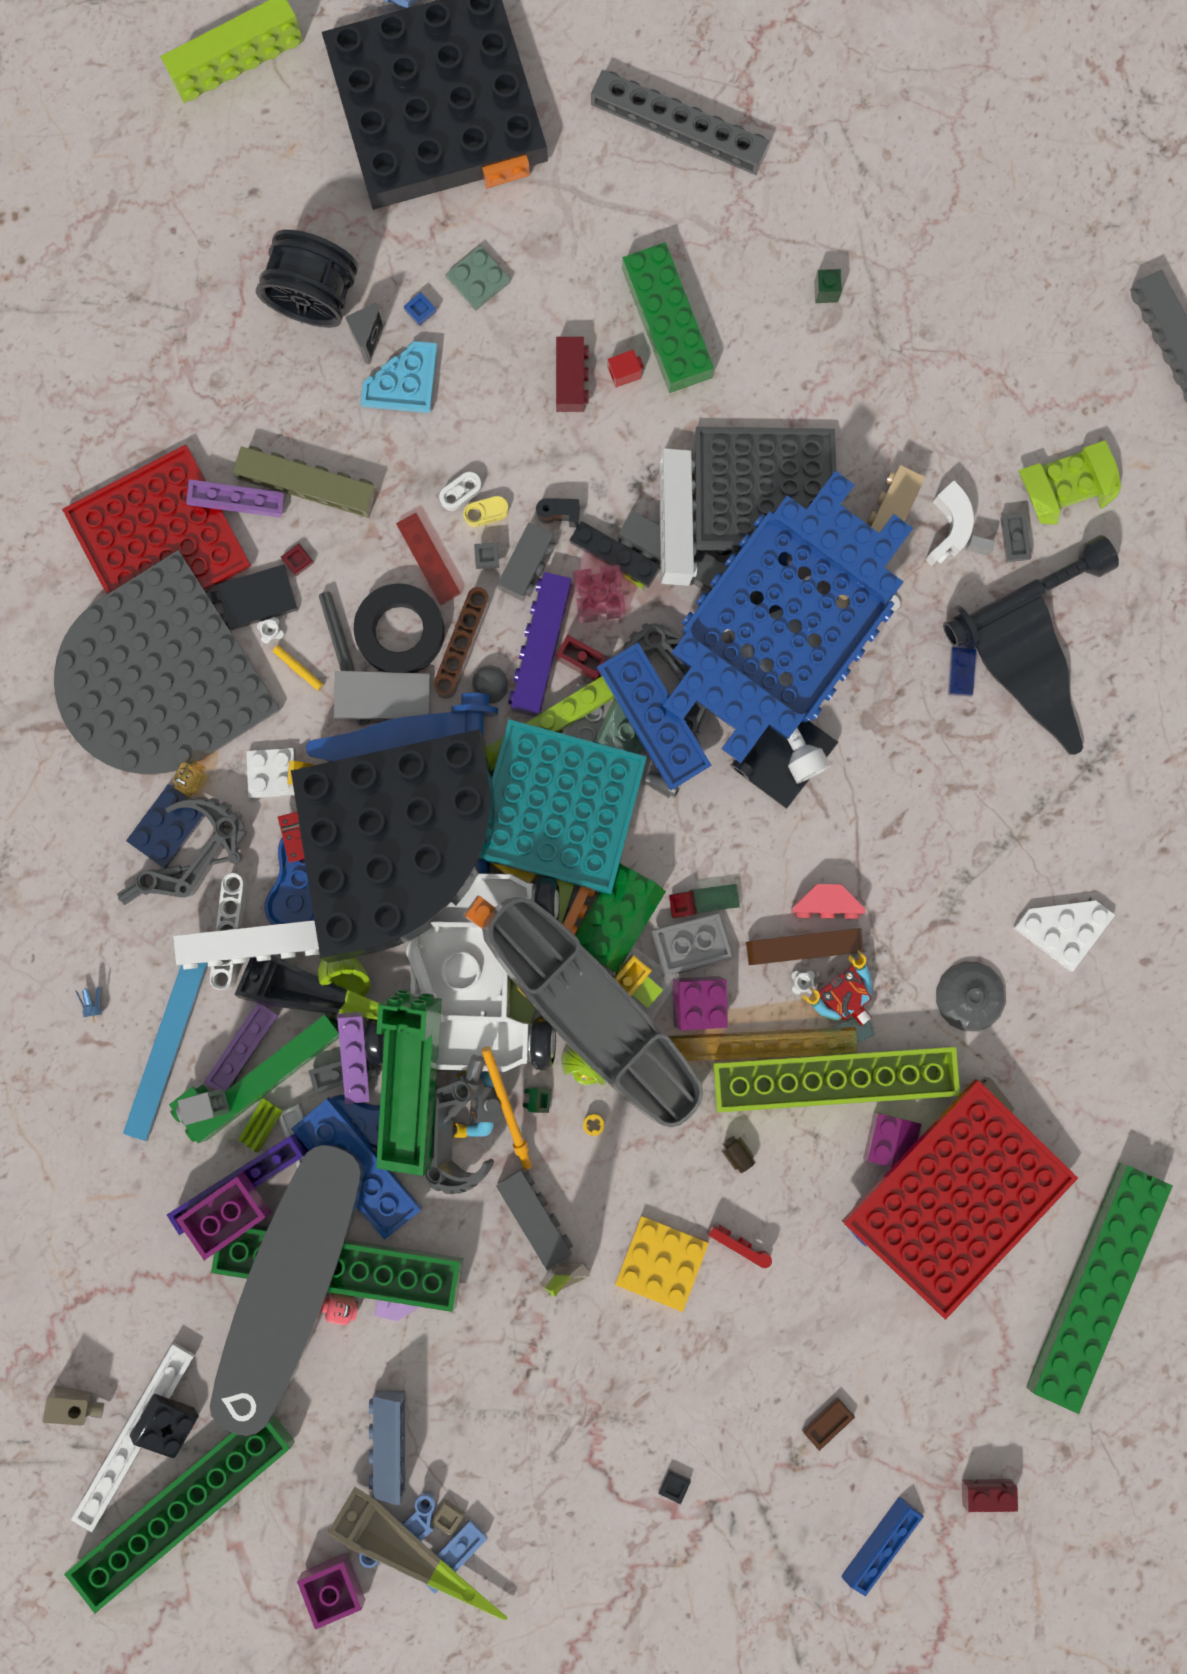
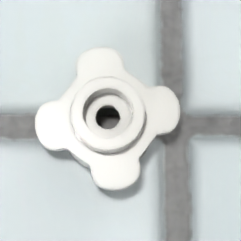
[257,617,284,644]
[791,970,816,995]

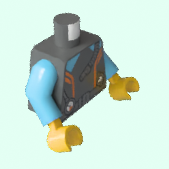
[452,1070,502,1138]

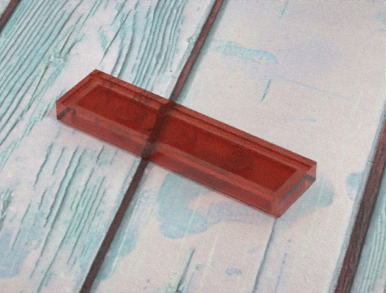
[396,513,461,605]

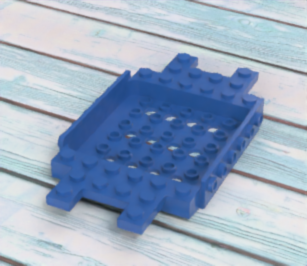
[663,471,913,763]

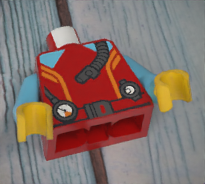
[802,951,873,1026]

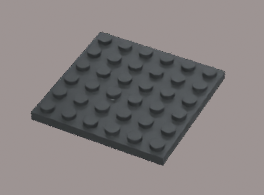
[695,427,837,551]

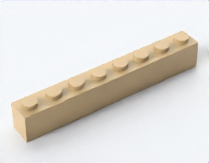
[836,465,925,609]

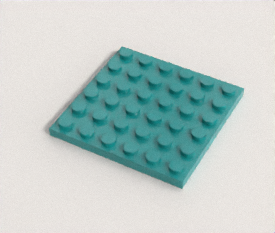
[479,719,647,895]

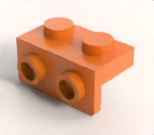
[482,155,530,189]

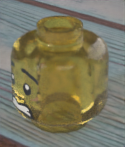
[172,760,208,797]

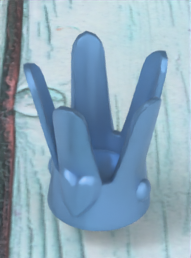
[75,987,102,1023]

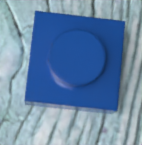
[403,292,437,326]

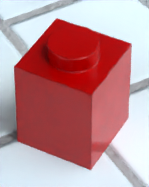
[607,349,644,388]

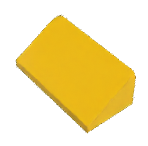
[613,954,652,996]

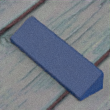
[842,1497,924,1597]

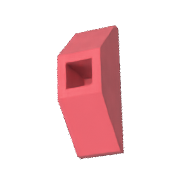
[791,884,865,919]

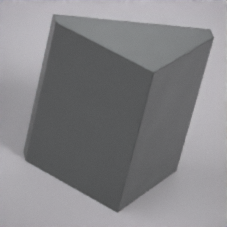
[345,303,385,365]

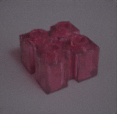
[572,565,626,623]

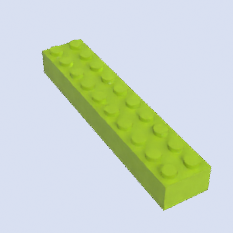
[712,1046,960,1113]

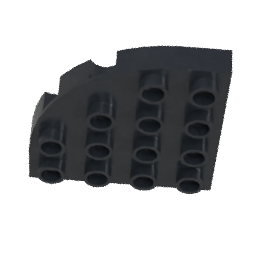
[291,729,495,963]

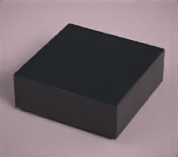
[658,1469,691,1505]

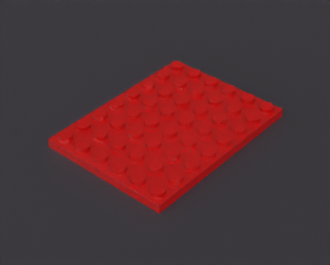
[842,1078,1078,1320]

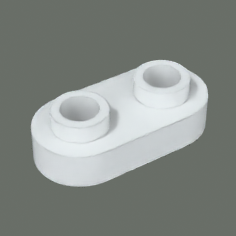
[439,472,482,511]

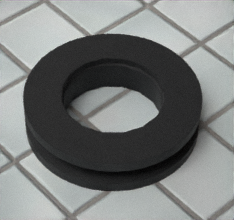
[353,583,445,673]

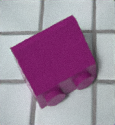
[863,1112,921,1167]

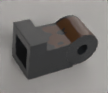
[536,498,580,528]

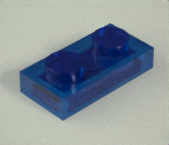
[948,647,976,697]

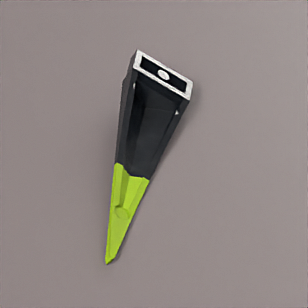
[234,956,380,1019]

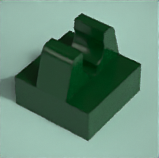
[522,1087,552,1113]

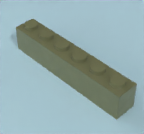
[232,446,377,518]

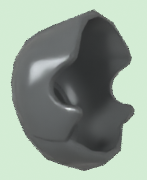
[472,665,508,704]

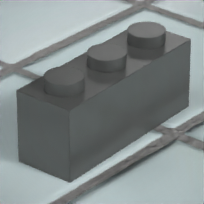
[497,522,556,602]

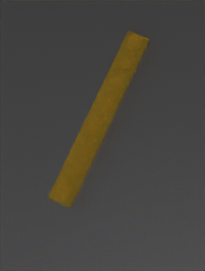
[668,1027,857,1061]

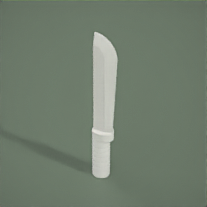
[406,939,445,1023]

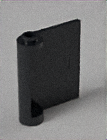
[730,721,838,809]

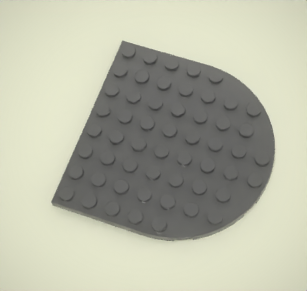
[54,550,281,775]

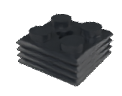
[130,1394,199,1458]

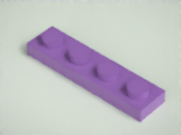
[187,479,284,518]
[204,1003,279,1092]
[337,1012,370,1104]

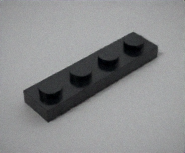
[569,521,661,588]

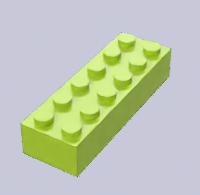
[160,0,303,103]

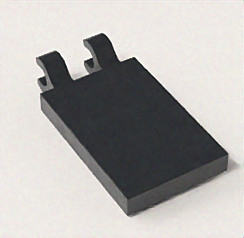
[207,565,298,630]

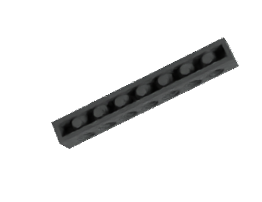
[591,70,769,175]

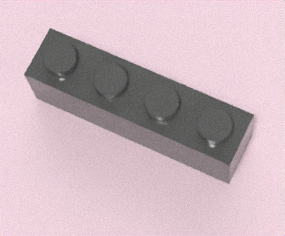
[496,1168,573,1270]

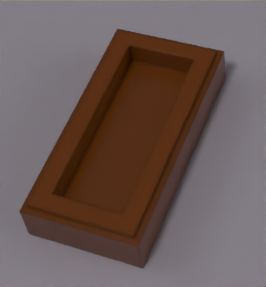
[802,1397,855,1451]

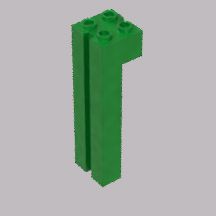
[376,990,442,1176]
[169,1014,339,1144]

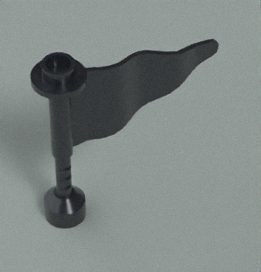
[943,535,1119,755]

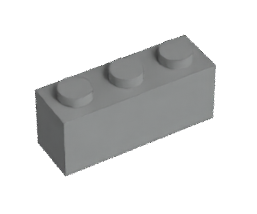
[176,1089,230,1126]

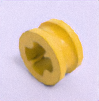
[583,1114,604,1136]

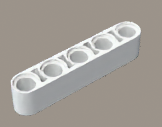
[210,873,248,990]

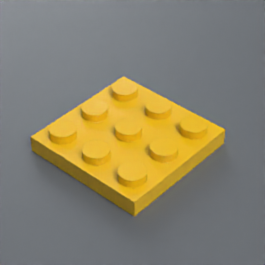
[615,1215,709,1312]

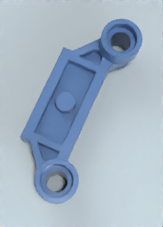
[359,1491,436,1568]

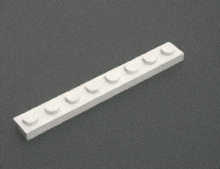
[71,1343,195,1532]

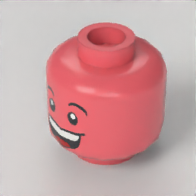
[321,1293,359,1325]

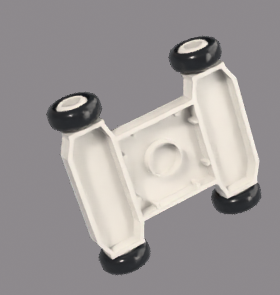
[364,874,560,1072]

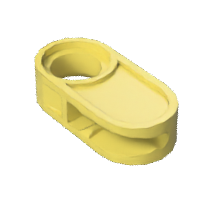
[463,496,509,527]

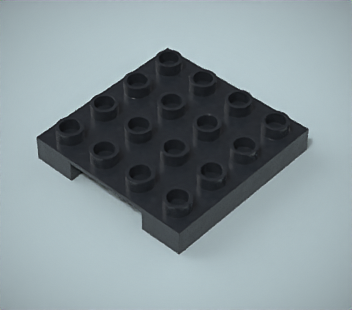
[322,0,548,210]

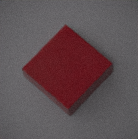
[281,543,314,577]
[669,891,697,918]

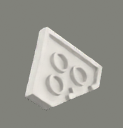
[1014,901,1115,972]

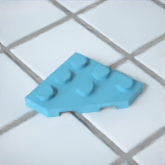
[361,341,438,413]

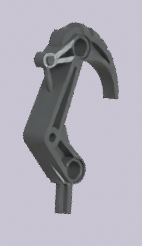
[623,623,706,745]
[117,797,247,905]
[422,1054,494,1194]

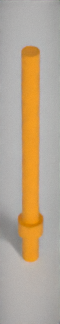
[481,1046,532,1170]

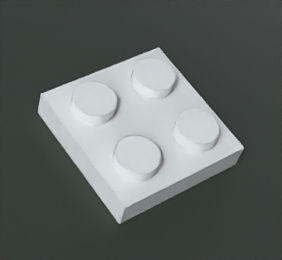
[246,748,296,799]

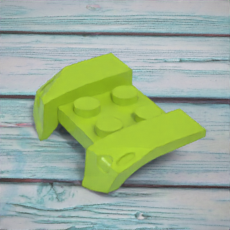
[1018,440,1121,525]

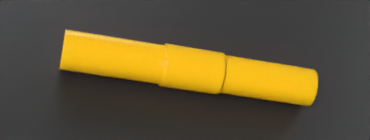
[272,645,324,691]

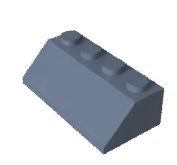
[369,1391,405,1505]

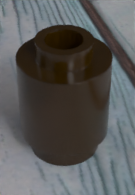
[721,1136,756,1174]

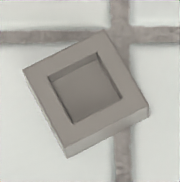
[966,535,995,556]

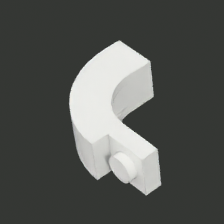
[926,481,974,566]

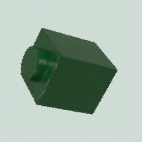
[814,269,842,303]

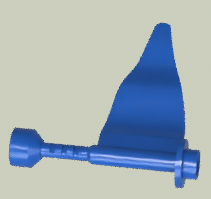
[306,693,499,874]

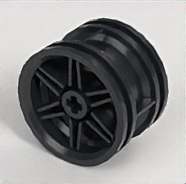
[256,229,359,328]

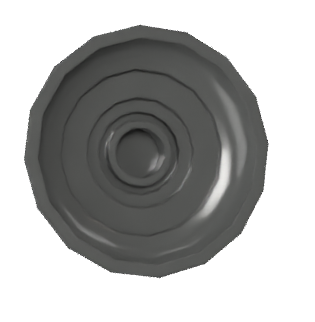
[936,962,1006,1031]

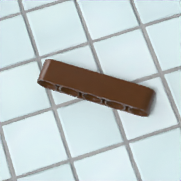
[433,587,490,699]
[746,928,864,965]

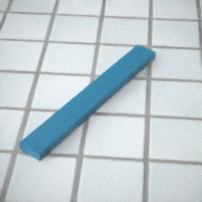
[123,963,208,1141]

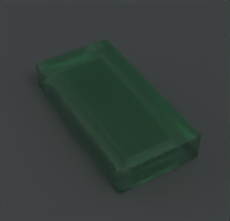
[689,884,740,913]

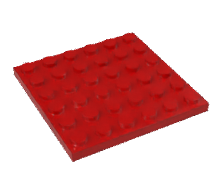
[62,444,252,594]

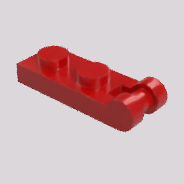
[707,1224,772,1268]

